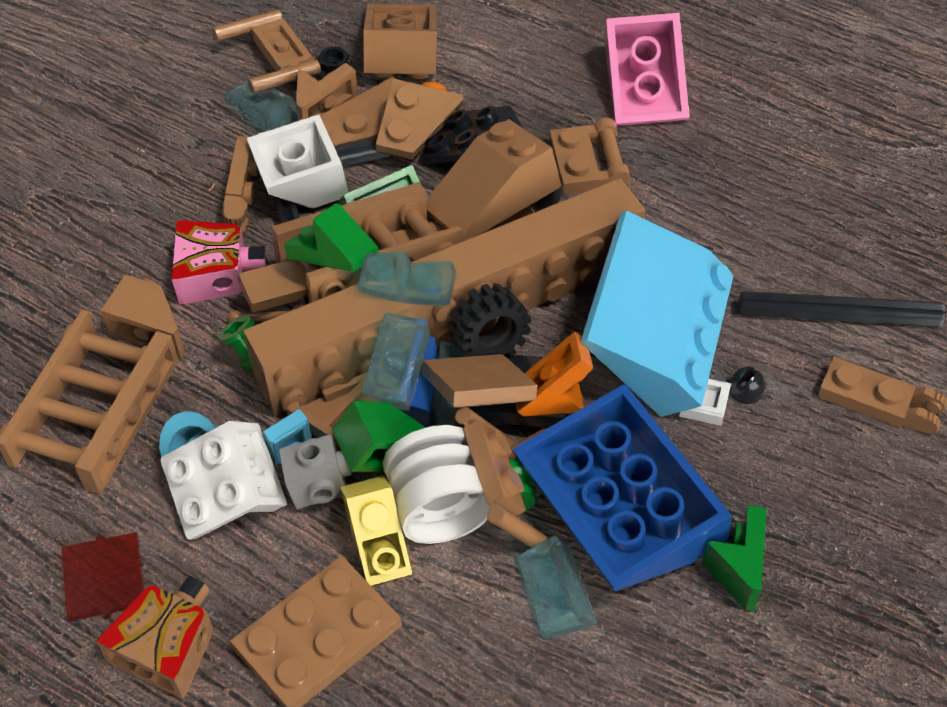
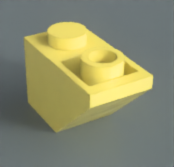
[340,475,412,585]

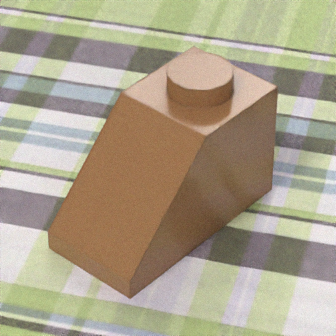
[100,274,185,359]

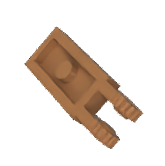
[222,136,259,237]
[818,357,947,435]

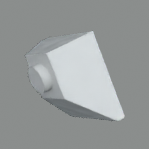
[246,114,348,208]

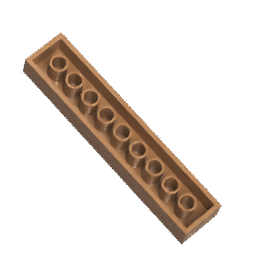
[243,178,646,418]

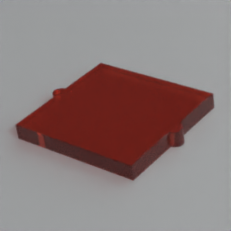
[62,532,144,622]

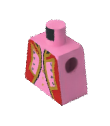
[172,220,268,305]

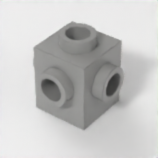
[279,434,352,509]

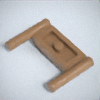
[212,9,321,94]
[455,407,548,551]

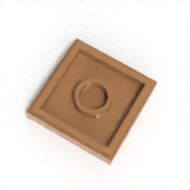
[422,354,538,408]

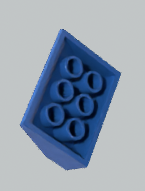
[512,384,732,592]

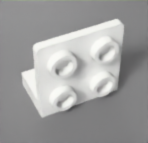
[161,421,288,539]

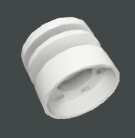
[382,425,491,544]

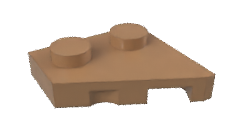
[376,78,464,159]

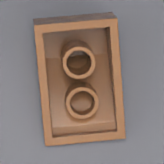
[363,3,437,79]
[426,119,562,242]

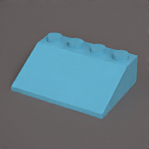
[581,211,734,417]

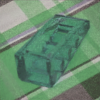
[224,81,299,132]

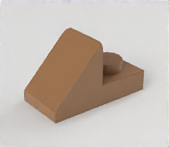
[296,63,358,121]

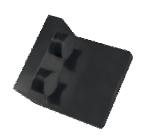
[419,105,524,164]

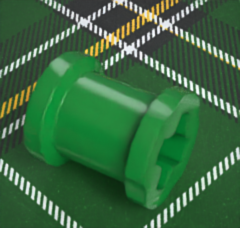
[219,315,254,371]

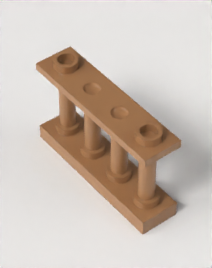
[271,182,462,303]
[0,310,179,495]

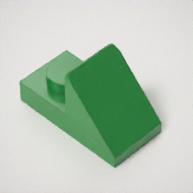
[284,204,379,272]
[703,506,767,612]

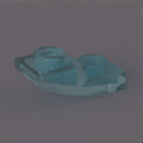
[357,252,456,305]

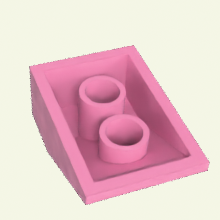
[604,13,690,126]

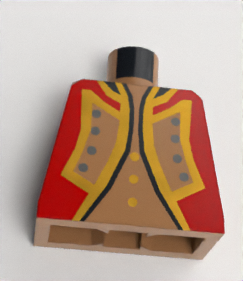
[96,576,213,700]

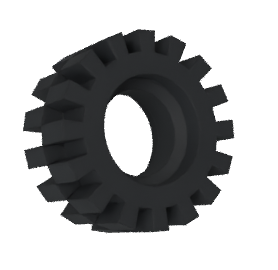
[448,283,531,357]

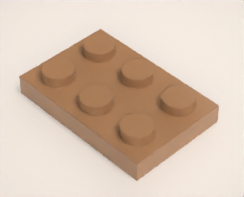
[230,555,402,707]

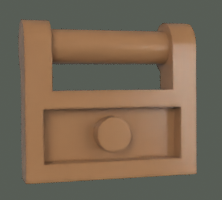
[549,118,631,195]

